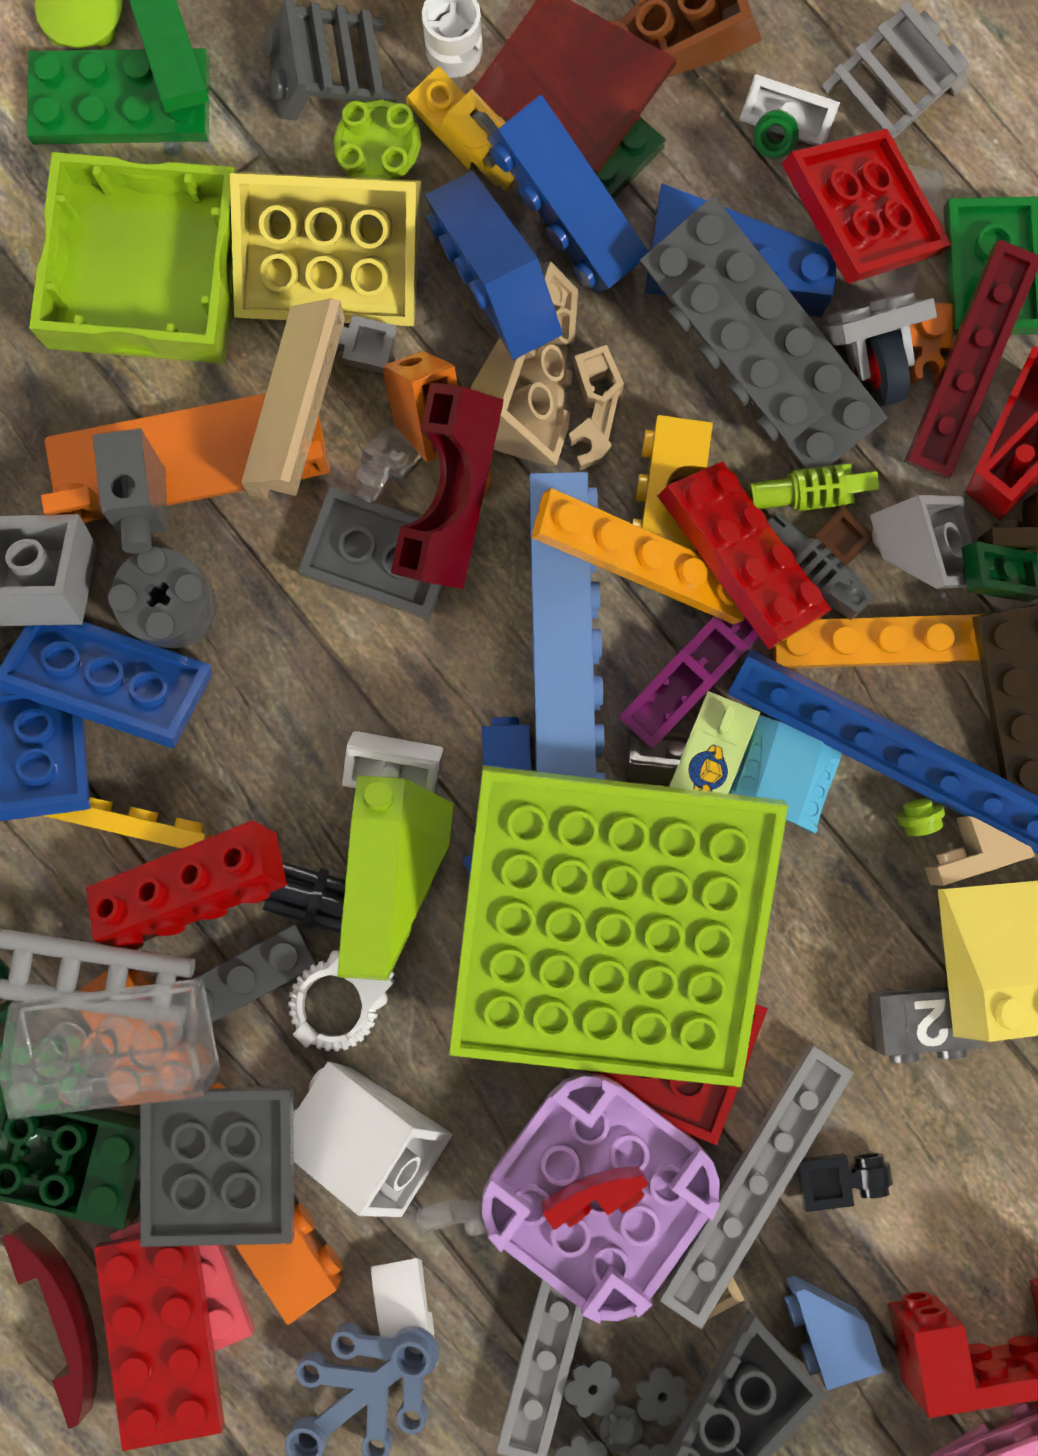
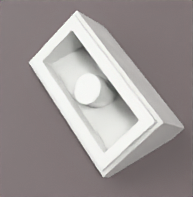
[740,74,840,146]
[342,731,444,794]

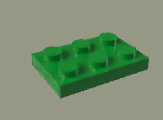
[944,196,1038,336]

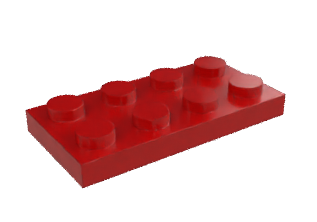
[657,461,832,650]
[94,1236,225,1451]

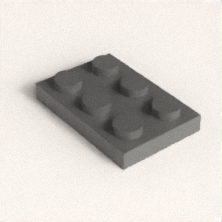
[297,486,442,621]

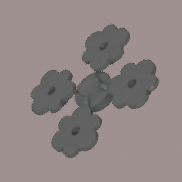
[553,1359,689,1456]

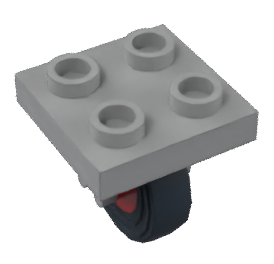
[818,292,937,407]

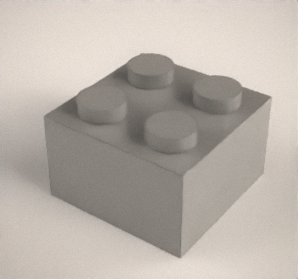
[0,514,97,626]

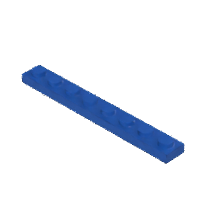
[727,649,1038,854]

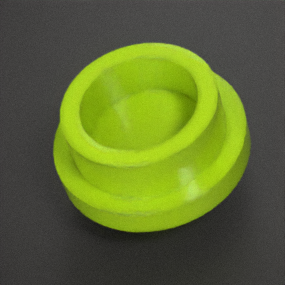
[896,798,945,837]

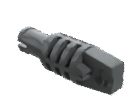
[768,512,874,620]

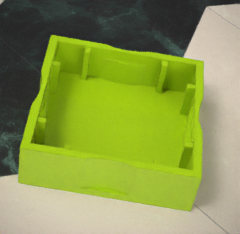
[29,152,236,364]

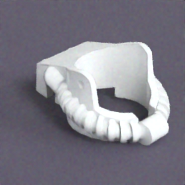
[288,950,395,1052]

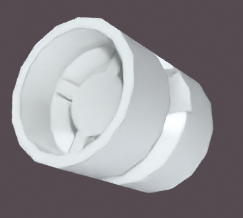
[421,0,483,78]

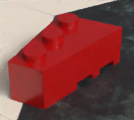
[965,345,1038,521]

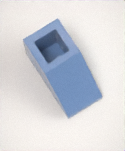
[784,1275,883,1391]

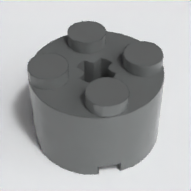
[108,546,216,650]

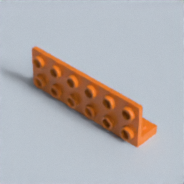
[41,393,331,523]

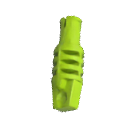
[747,463,879,511]

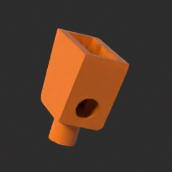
[383,351,458,462]

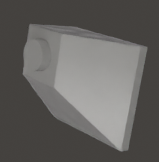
[870,495,976,589]

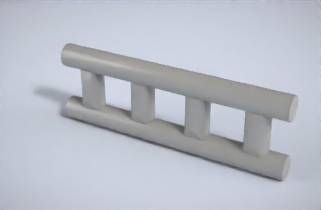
[0,929,195,1027]

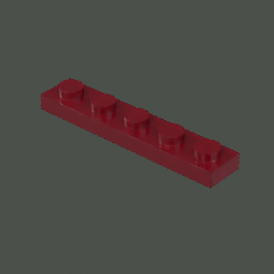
[904,240,1038,479]

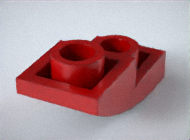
[541,1166,649,1231]

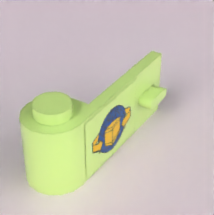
[659,691,760,794]

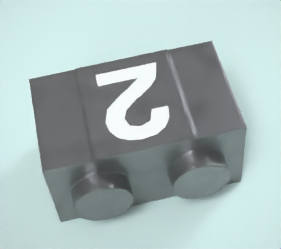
[868,987,982,1063]

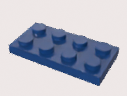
[0,622,212,749]

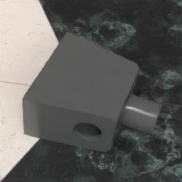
[93,428,167,554]

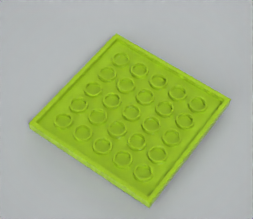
[449,766,788,1087]

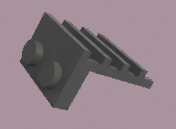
[263,0,397,120]

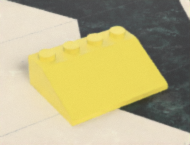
[230,172,421,326]
[938,880,1038,1042]

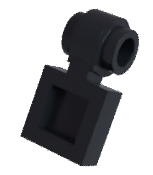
[797,1153,893,1212]

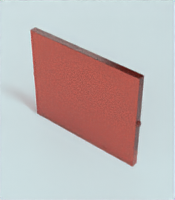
[473,0,677,174]

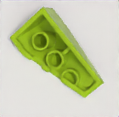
[337,775,454,981]

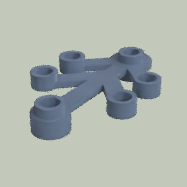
[285,1322,440,1456]

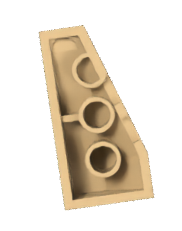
[471,261,578,467]

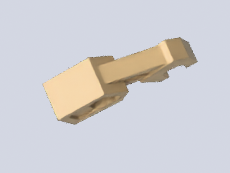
[568,345,624,470]

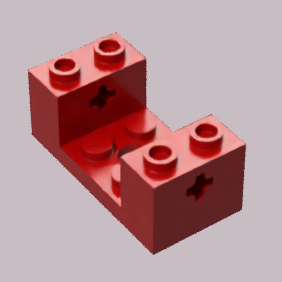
[888,1278,1038,1418]

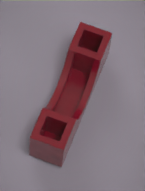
[391,382,504,589]

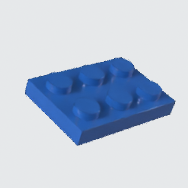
[0,690,91,821]

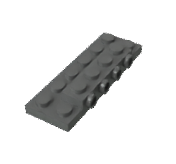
[639,195,888,468]

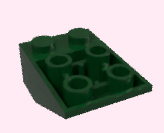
[0,1096,140,1230]

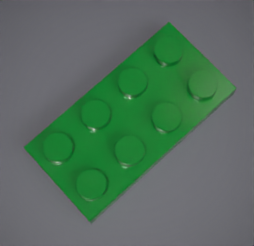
[27,48,210,145]

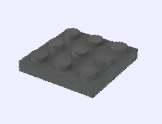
[140,1087,295,1247]

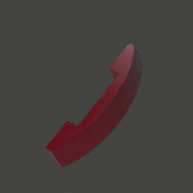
[2,1222,98,1429]

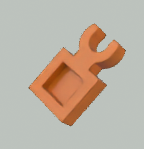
[909,303,953,384]

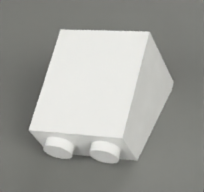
[293,1062,453,1217]

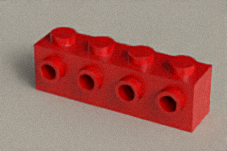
[86,820,287,950]

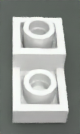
[371,1258,438,1365]

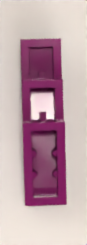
[618,616,759,749]

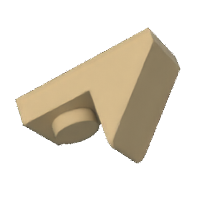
[924,816,1034,886]

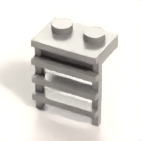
[821,0,969,140]

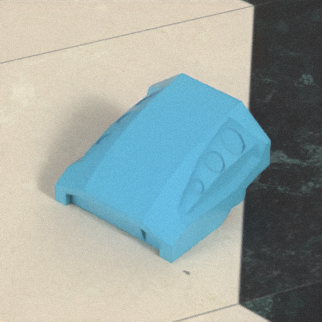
[729,715,842,834]

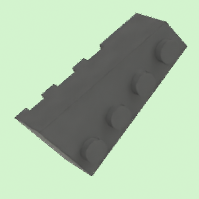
[663,1309,827,1456]

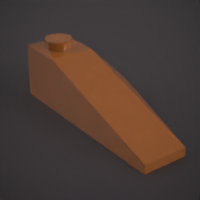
[572,0,762,102]

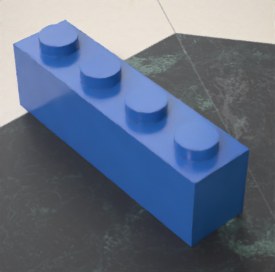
[487,94,649,293]

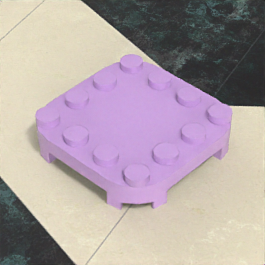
[482,1071,720,1324]

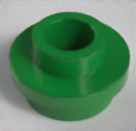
[753,110,799,158]

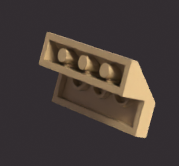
[241,298,345,500]

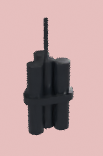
[263,861,346,933]

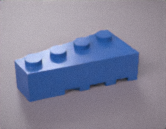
[424,170,563,360]
[644,183,837,317]

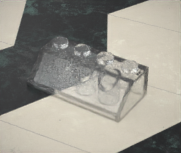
[0,978,221,1119]

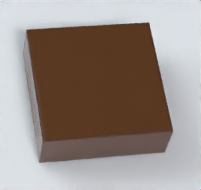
[810,505,873,566]

